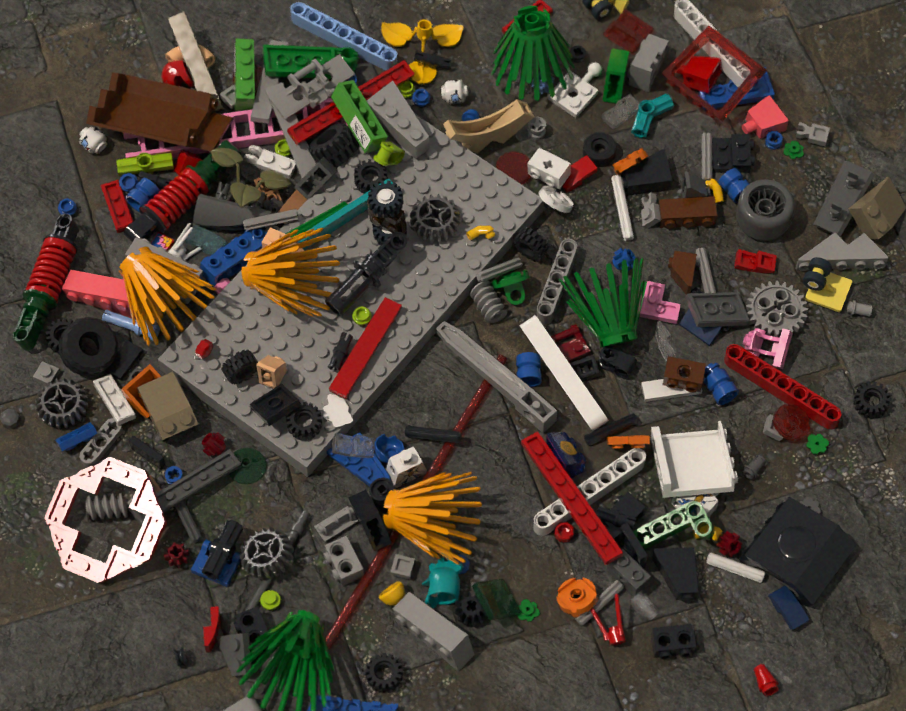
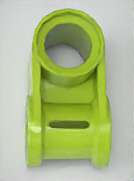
[373,141,405,166]

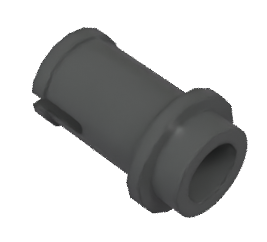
[743,455,766,480]

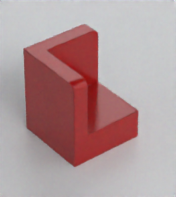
[173,150,203,175]

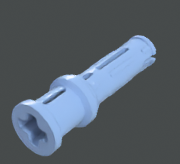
[102,310,160,341]

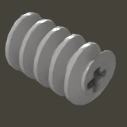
[470,280,508,323]
[86,493,128,520]

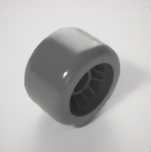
[736,179,794,241]

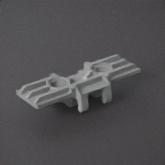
[270,54,355,120]

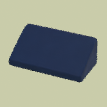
[679,309,722,346]

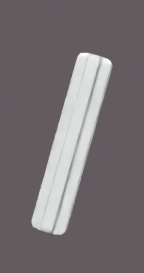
[707,553,765,582]

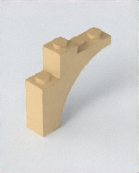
[443,99,534,153]

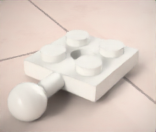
[548,63,602,118]

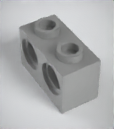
[323,536,364,586]

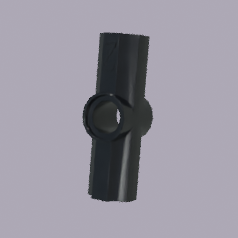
[202,520,243,580]

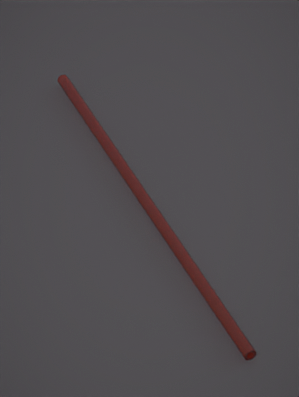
[325,354,507,651]

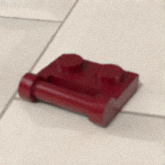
[551,324,591,363]

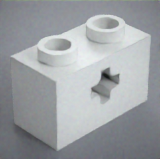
[527,148,571,189]

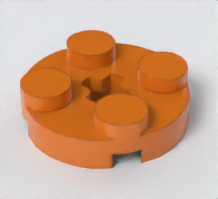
[613,148,649,175]
[557,578,598,617]

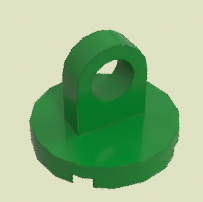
[492,270,530,305]

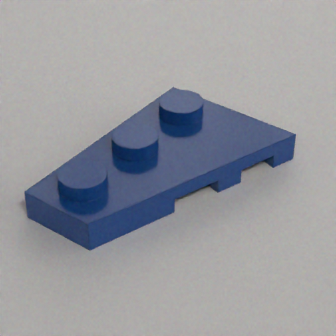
[327,432,391,487]

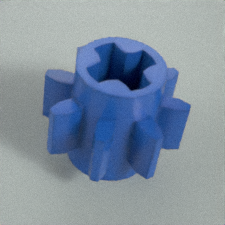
[612,248,636,271]

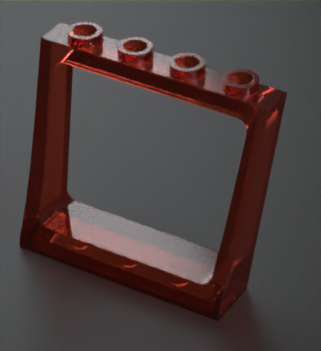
[662,25,767,121]

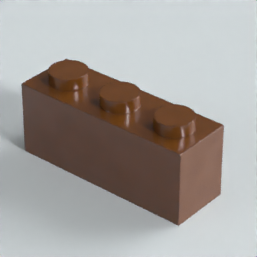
[659,196,717,229]

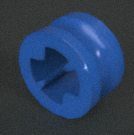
[765,131,783,150]
[165,466,183,485]

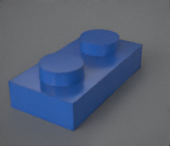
[55,422,98,451]

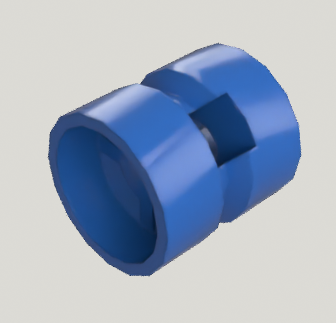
[718,168,750,203]
[125,178,160,212]
[516,352,542,387]
[704,369,739,405]

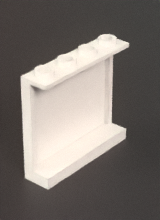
[651,421,738,498]

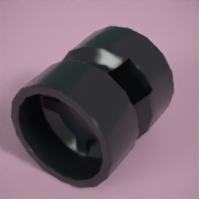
[369,477,396,513]

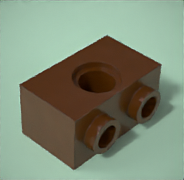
[663,356,706,393]

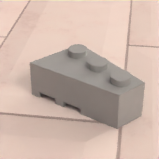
[627,34,669,92]

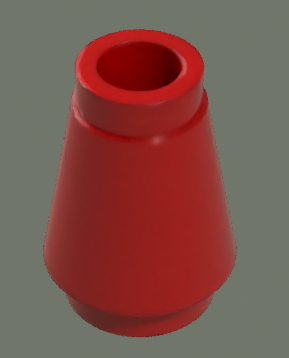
[754,664,779,696]

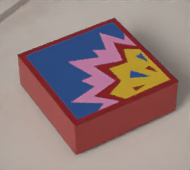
[151,232,175,252]

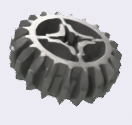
[410,194,461,243]
[35,378,88,429]
[240,527,294,580]

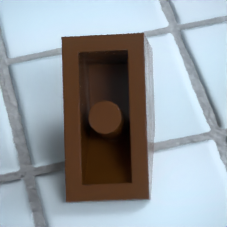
[668,251,697,295]

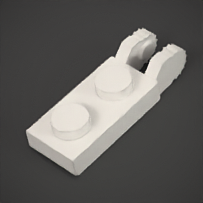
[244,145,297,179]

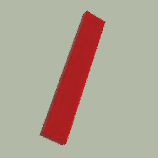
[329,297,402,399]

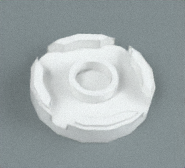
[539,186,574,213]

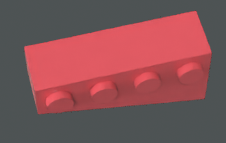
[62,270,136,319]

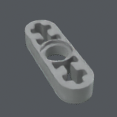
[80,418,123,467]

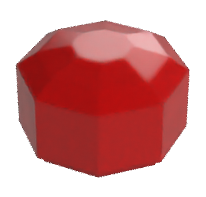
[195,339,213,359]
[555,522,573,542]

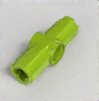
[116,153,174,176]

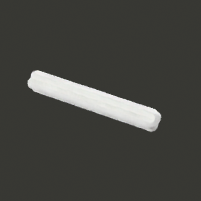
[611,175,634,241]

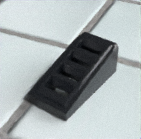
[569,355,601,381]

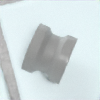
[528,117,546,140]

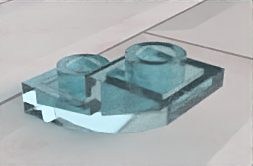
[185,225,228,255]

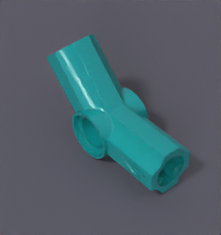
[631,94,674,138]

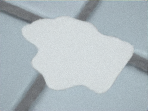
[323,394,353,427]

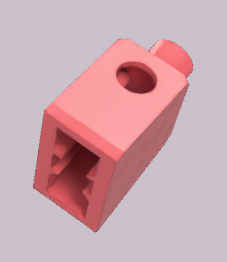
[742,95,789,139]

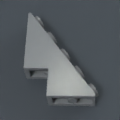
[795,233,889,271]

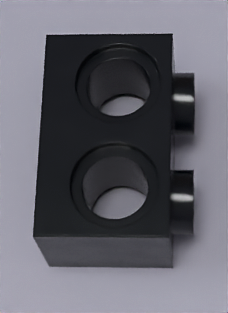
[234,606,268,654]
[651,624,696,659]

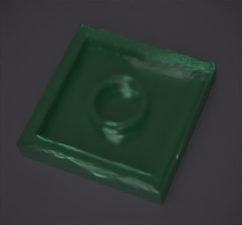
[472,579,522,620]

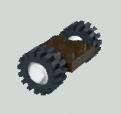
[367,180,407,246]

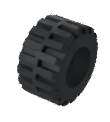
[308,123,359,168]

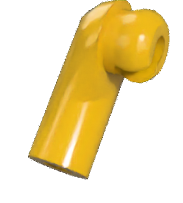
[705,179,724,203]
[466,225,495,241]
[693,525,723,541]

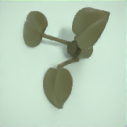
[210,148,291,208]

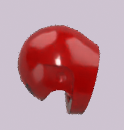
[161,60,195,88]

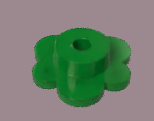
[783,141,804,160]
[806,434,829,455]
[517,599,540,622]

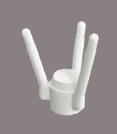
[168,223,210,261]

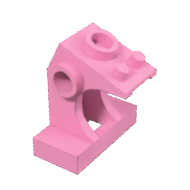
[743,328,793,370]

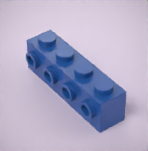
[200,228,267,287]

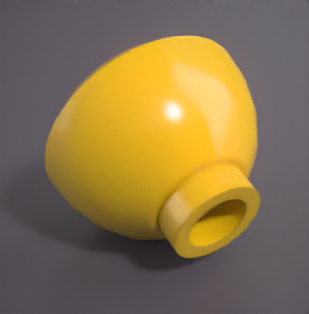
[379,581,405,606]

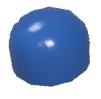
[374,434,405,463]

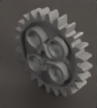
[745,281,808,337]

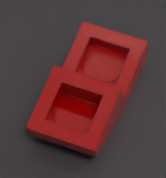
[562,155,598,193]
[734,249,777,273]
[203,606,220,653]

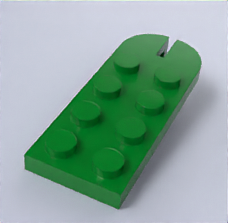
[262,45,359,79]

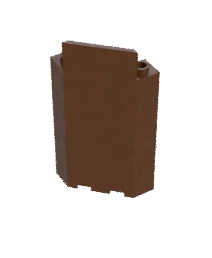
[86,72,234,151]

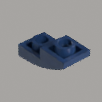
[768,585,810,630]

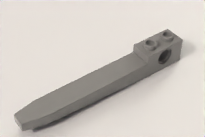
[436,321,557,433]

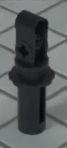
[325,232,407,317]

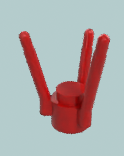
[590,594,626,645]

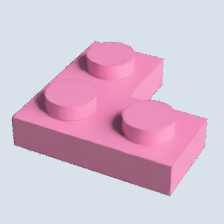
[640,281,681,324]

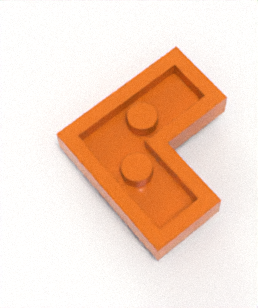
[607,435,650,448]

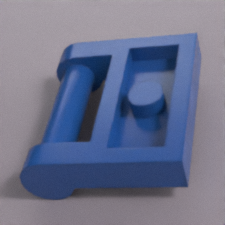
[191,539,242,587]

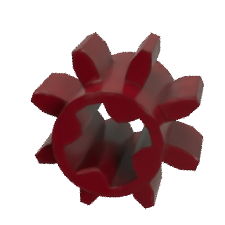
[202,433,226,457]
[716,531,742,557]
[164,542,189,568]

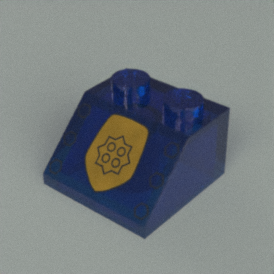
[546,432,586,478]

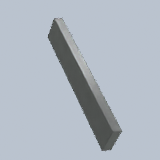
[131,449,241,527]

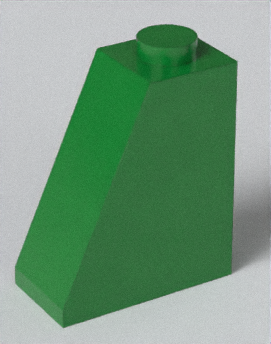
[603,48,629,104]

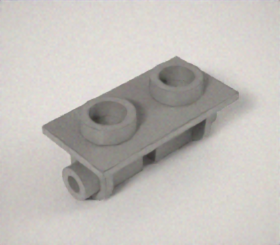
[314,506,358,542]

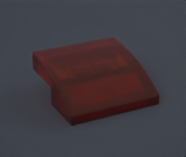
[603,9,654,54]

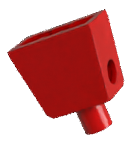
[676,56,722,93]

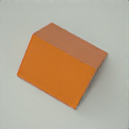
[121,364,161,419]

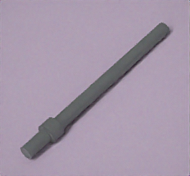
[245,510,310,611]

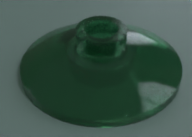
[229,448,266,484]

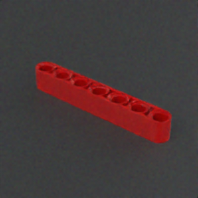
[724,344,841,430]

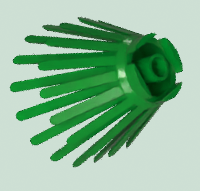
[492,6,575,101]
[558,258,647,348]
[237,610,334,711]

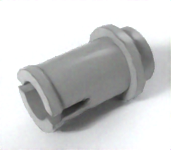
[847,300,872,317]

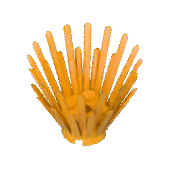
[241,228,340,317]
[119,246,217,346]
[383,472,482,565]

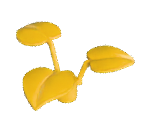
[381,19,463,84]

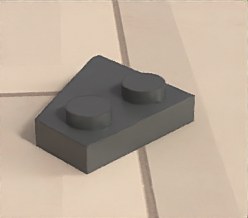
[216,633,251,676]

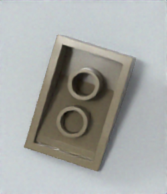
[848,177,906,239]
[137,372,198,441]

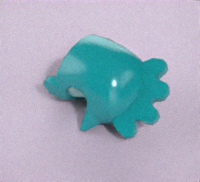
[422,557,464,609]

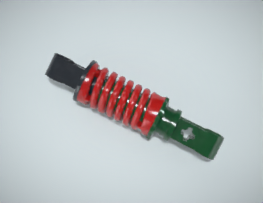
[124,140,241,242]
[13,214,79,351]

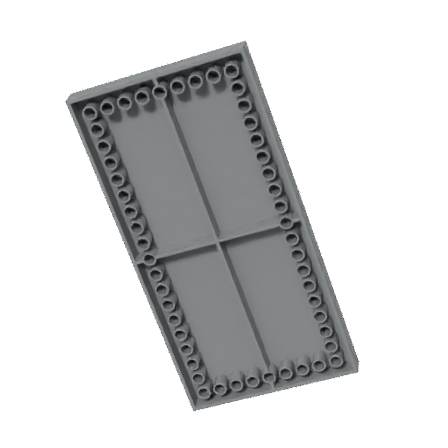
[158,115,544,477]

